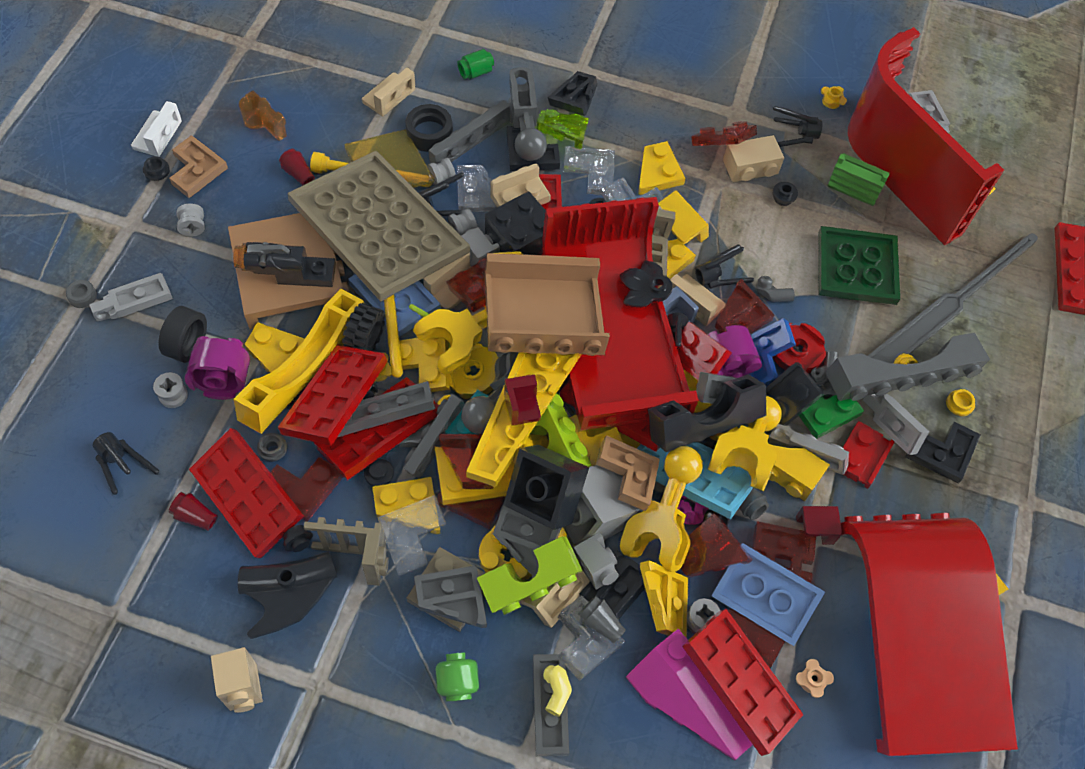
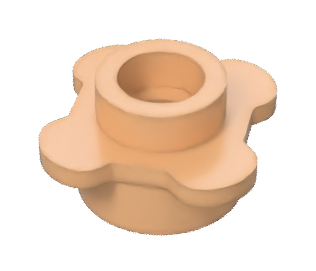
[796,659,834,698]

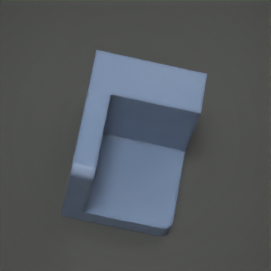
[663,286,699,323]

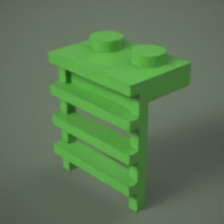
[827,153,890,206]

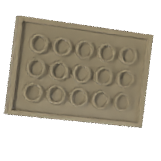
[288,151,470,302]

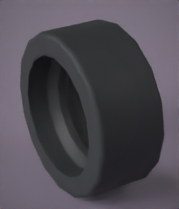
[405,104,453,152]
[158,306,207,363]

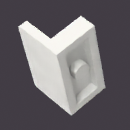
[131,101,182,157]

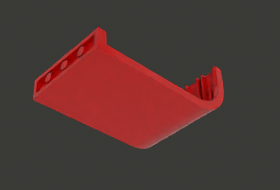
[848,27,1004,245]
[543,197,699,431]
[841,513,1018,756]

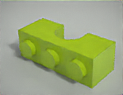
[530,393,592,467]
[477,536,583,615]

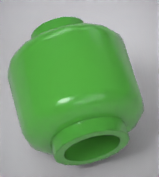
[436,653,479,701]

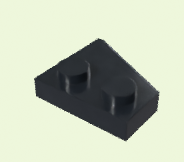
[548,71,598,116]

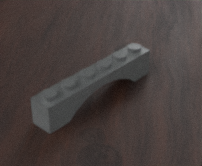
[825,332,990,401]

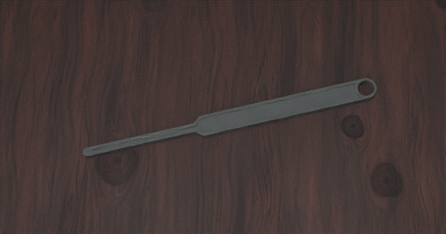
[822,233,1038,399]

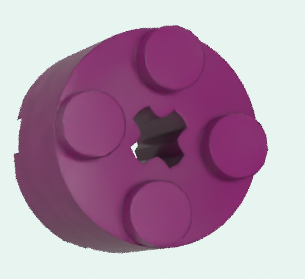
[708,325,762,378]
[185,336,250,400]

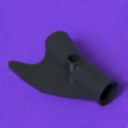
[238,551,338,639]

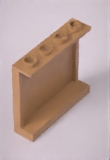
[228,213,349,330]
[485,253,610,356]

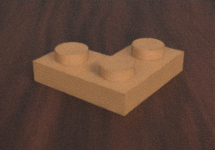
[169,135,228,198]
[596,436,660,511]

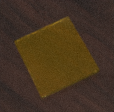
[344,129,434,188]

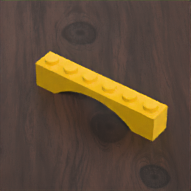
[234,289,364,434]
[684,370,830,501]

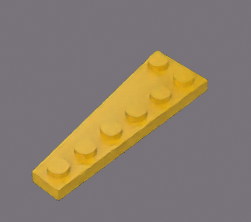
[466,352,582,487]

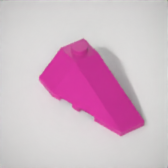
[626,629,753,761]

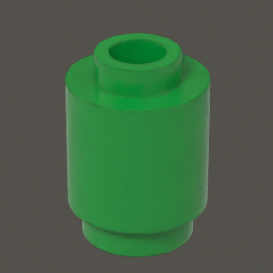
[457,49,494,80]

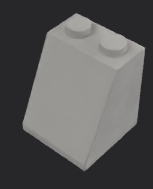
[563,465,653,549]

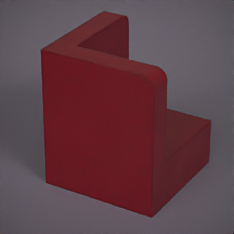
[504,374,541,426]
[796,506,842,545]

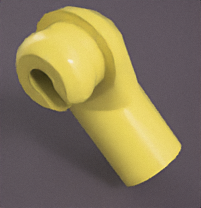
[543,665,572,717]

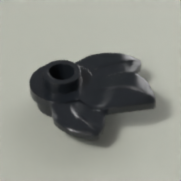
[620,261,673,307]

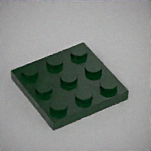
[818,226,900,305]

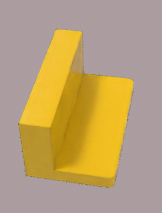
[659,190,709,244]

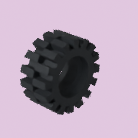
[342,303,385,351]

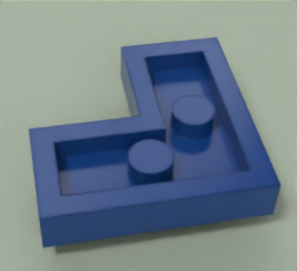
[749,318,796,387]

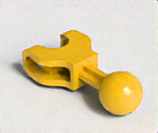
[413,309,487,375]
[708,396,781,491]
[620,446,703,572]

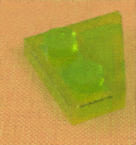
[537,109,589,149]

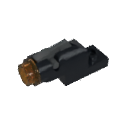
[233,242,336,287]

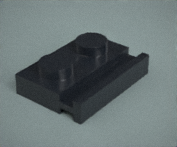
[766,362,824,426]
[579,551,645,620]

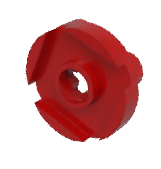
[772,323,826,373]

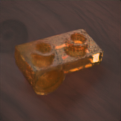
[239,91,287,141]

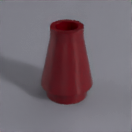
[279,149,315,186]
[168,492,218,531]

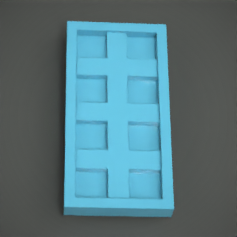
[637,442,754,519]

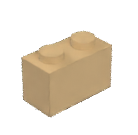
[723,135,784,182]
[211,647,263,713]

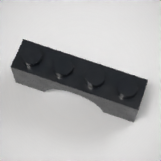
[648,374,767,452]

